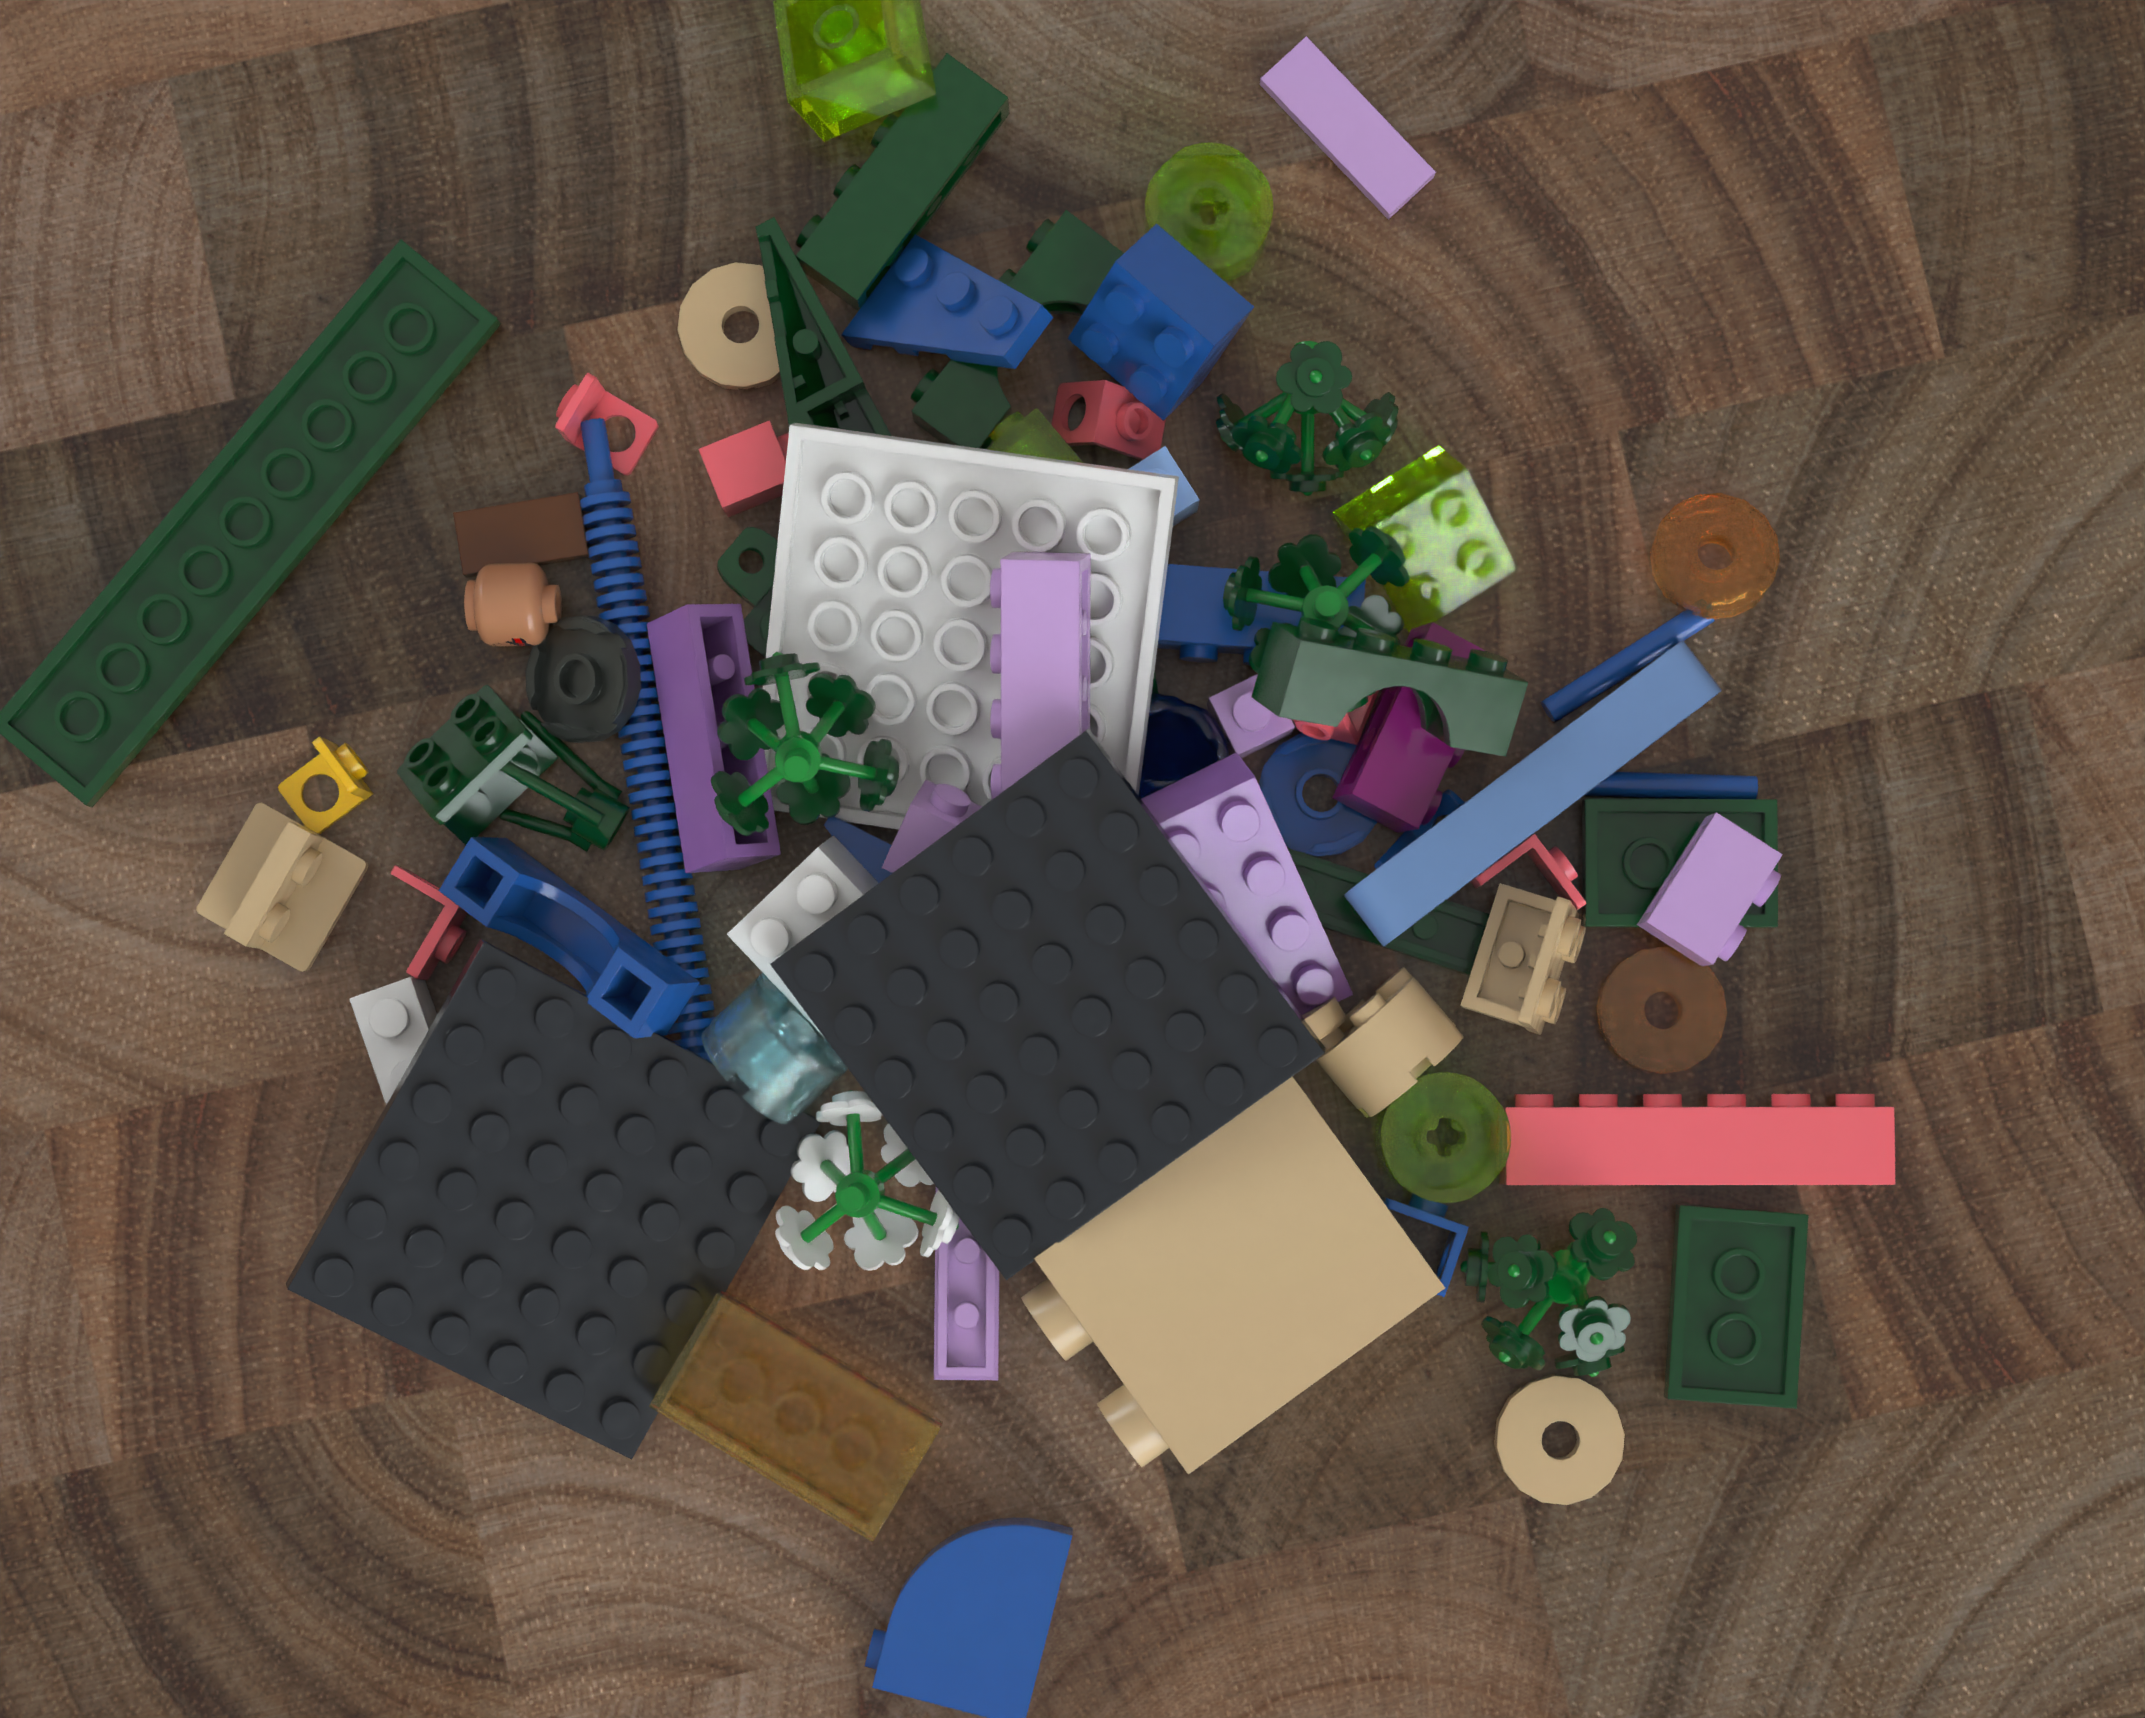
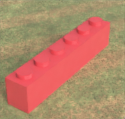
[1499,1094,1895,1185]

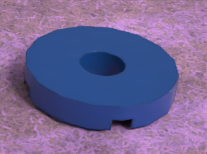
[1259,733,1377,858]

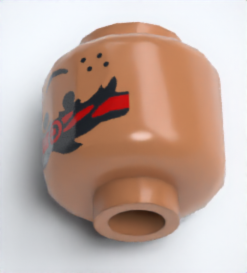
[464,563,562,647]

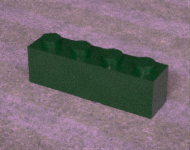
[795,53,1010,311]

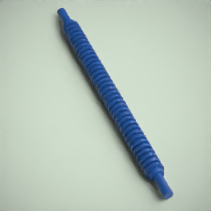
[580,418,723,1064]

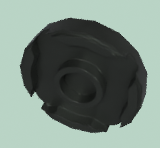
[525,615,641,743]

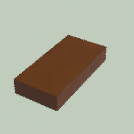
[453,492,589,578]

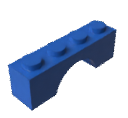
[438,837,700,1038]

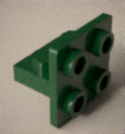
[397,685,558,845]

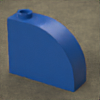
[864,1517,1073,1718]

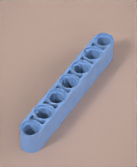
[1344,640,1722,947]

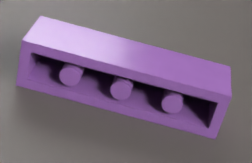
[647,604,781,873]

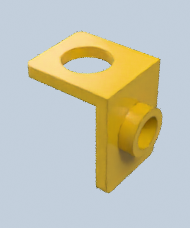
[278,737,373,834]

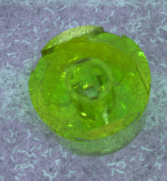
[1144,142,1273,283]
[1375,1072,1511,1203]

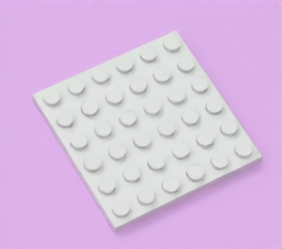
[763,423,1179,830]

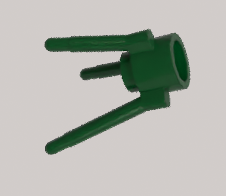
[499,711,630,852]

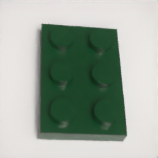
[1582,798,1778,928]
[1664,1204,1809,1409]

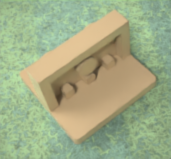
[197,803,368,972]
[1460,883,1586,1035]

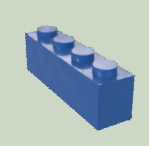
[1157,564,1366,666]

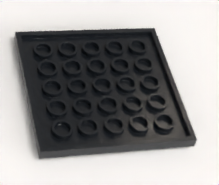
[770,728,1326,1280]
[286,938,821,1459]

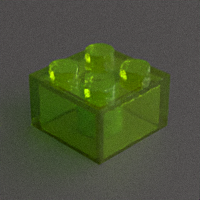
[773,0,936,142]

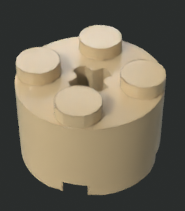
[1315,967,1464,1118]

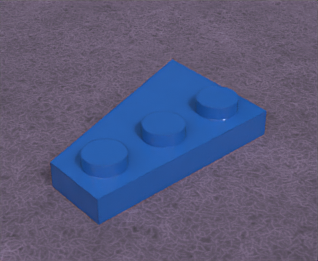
[841,234,1053,369]

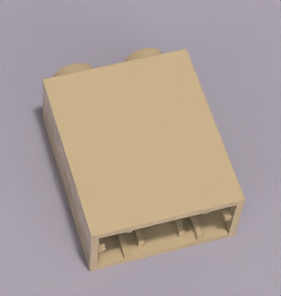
[1021,1076,1445,1474]

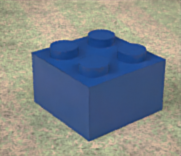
[1067,224,1254,421]

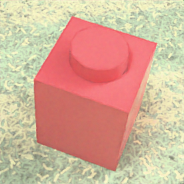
[698,420,789,517]

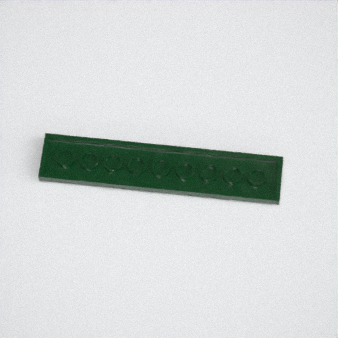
[0,239,501,808]

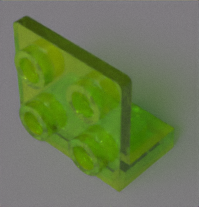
[1332,445,1516,633]

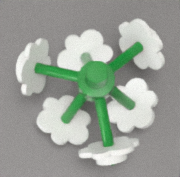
[775,1090,959,1271]

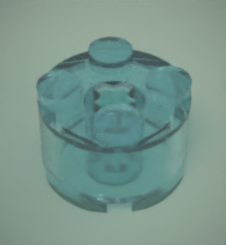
[701,972,848,1124]

